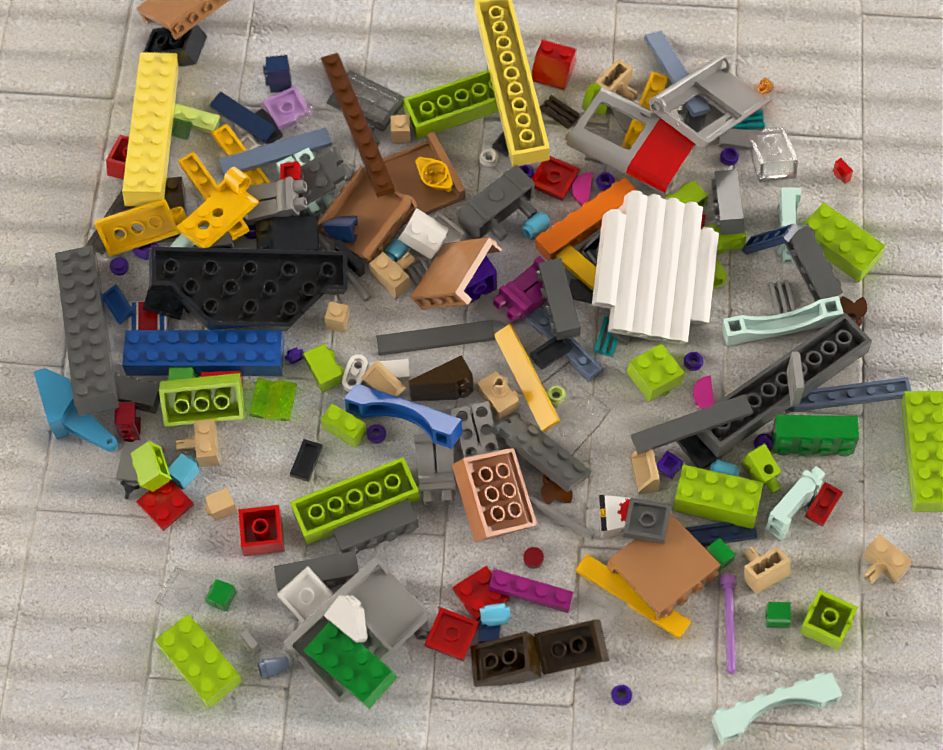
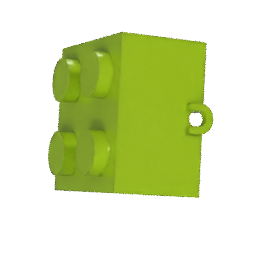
[627,343,685,402]
[800,589,858,651]

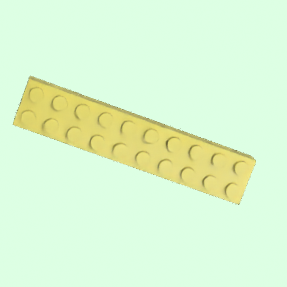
[474,0,550,167]
[122,53,179,207]

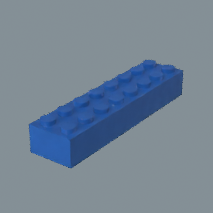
[122,330,284,376]

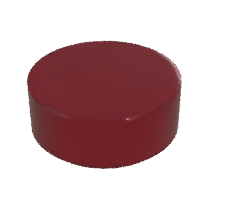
[523,547,544,569]

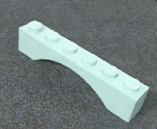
[722,296,844,346]
[712,672,842,744]

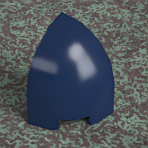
[322,216,358,243]

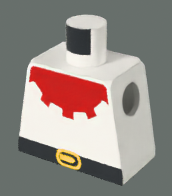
[598,495,630,539]

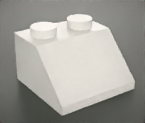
[398,208,449,259]
[324,595,367,642]

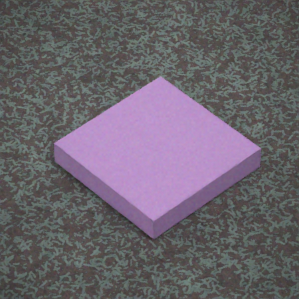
[262,86,312,131]

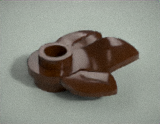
[840,296,868,327]
[541,474,573,505]

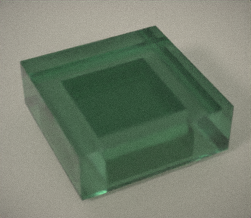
[171,117,193,140]

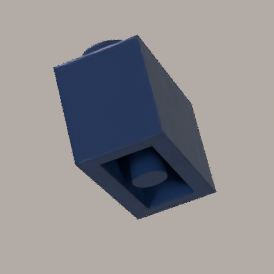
[263,55,292,93]

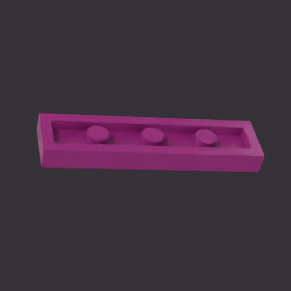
[488,569,573,613]

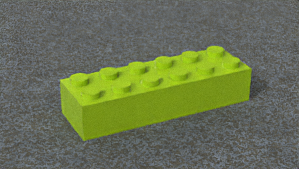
[403,69,499,140]
[901,391,943,512]
[290,457,420,545]

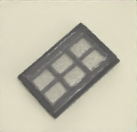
[327,70,406,132]

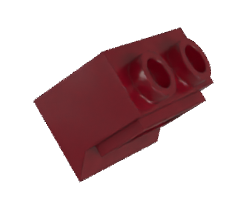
[114,402,141,442]

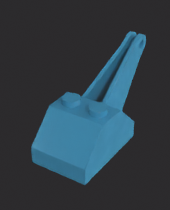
[33,368,118,452]

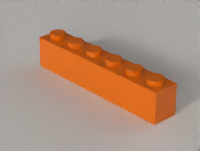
[536,178,638,261]

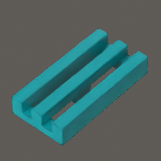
[732,110,765,130]
[594,316,618,357]

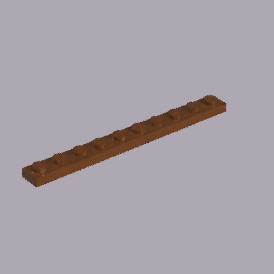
[321,52,395,197]

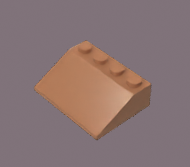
[452,448,537,543]

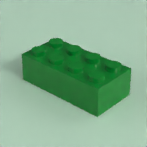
[772,415,859,456]
[304,621,398,709]

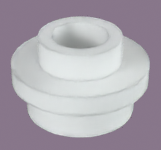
[479,149,498,168]

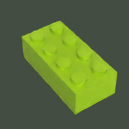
[803,202,885,282]
[159,373,245,427]
[673,465,763,529]
[155,614,242,709]

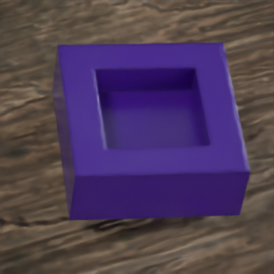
[133,242,159,260]
[656,451,684,479]

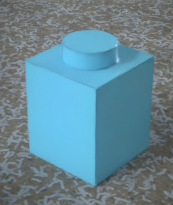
[168,453,200,490]

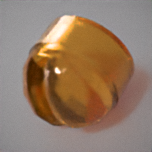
[758,78,774,94]

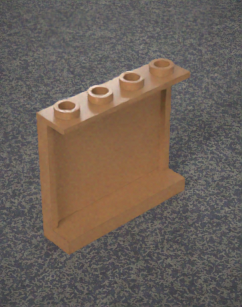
[136,0,230,40]
[383,131,466,224]
[318,166,418,263]
[410,237,502,309]
[607,513,720,621]

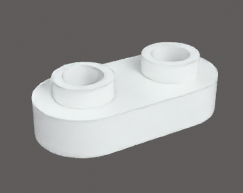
[342,355,368,392]

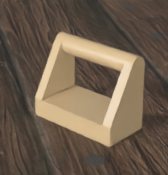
[361,359,406,397]
[630,450,660,495]

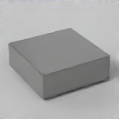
[240,629,261,655]

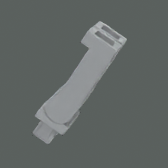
[242,177,307,226]
[451,401,500,458]
[414,433,456,506]

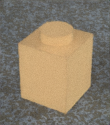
[391,115,411,143]
[324,302,350,333]
[204,487,237,521]

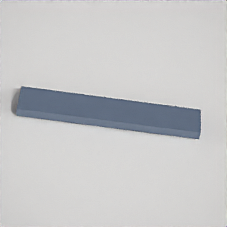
[644,31,710,117]
[219,127,332,176]
[525,306,604,383]
[793,377,911,412]

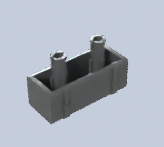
[458,165,537,241]

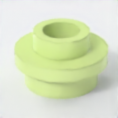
[546,386,566,405]

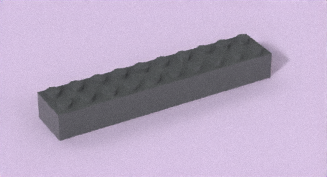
[55,245,119,416]
[696,313,872,458]

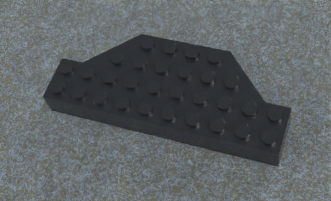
[149,246,348,331]

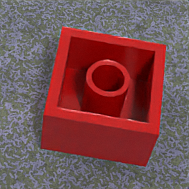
[238,505,285,556]

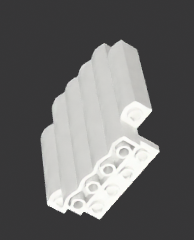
[592,190,719,345]

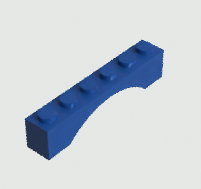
[344,383,463,449]

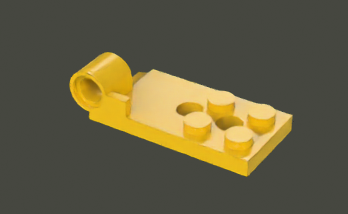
[177,167,259,248]
[94,199,187,256]

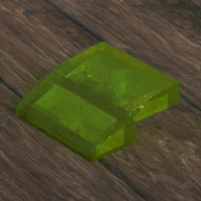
[249,377,297,421]

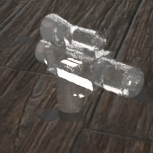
[293,104,321,133]

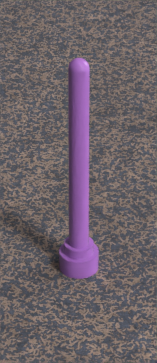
[720,574,737,674]

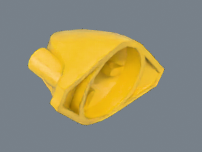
[415,156,453,192]

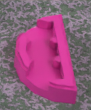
[572,172,594,206]
[693,375,714,409]

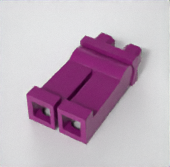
[493,256,547,322]

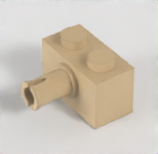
[595,58,639,102]
[369,252,415,299]
[477,371,520,421]
[176,419,220,467]
[863,534,912,584]
[743,546,791,594]

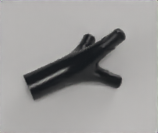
[120,481,140,500]

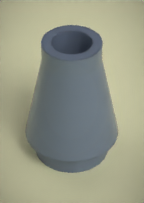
[257,656,290,679]

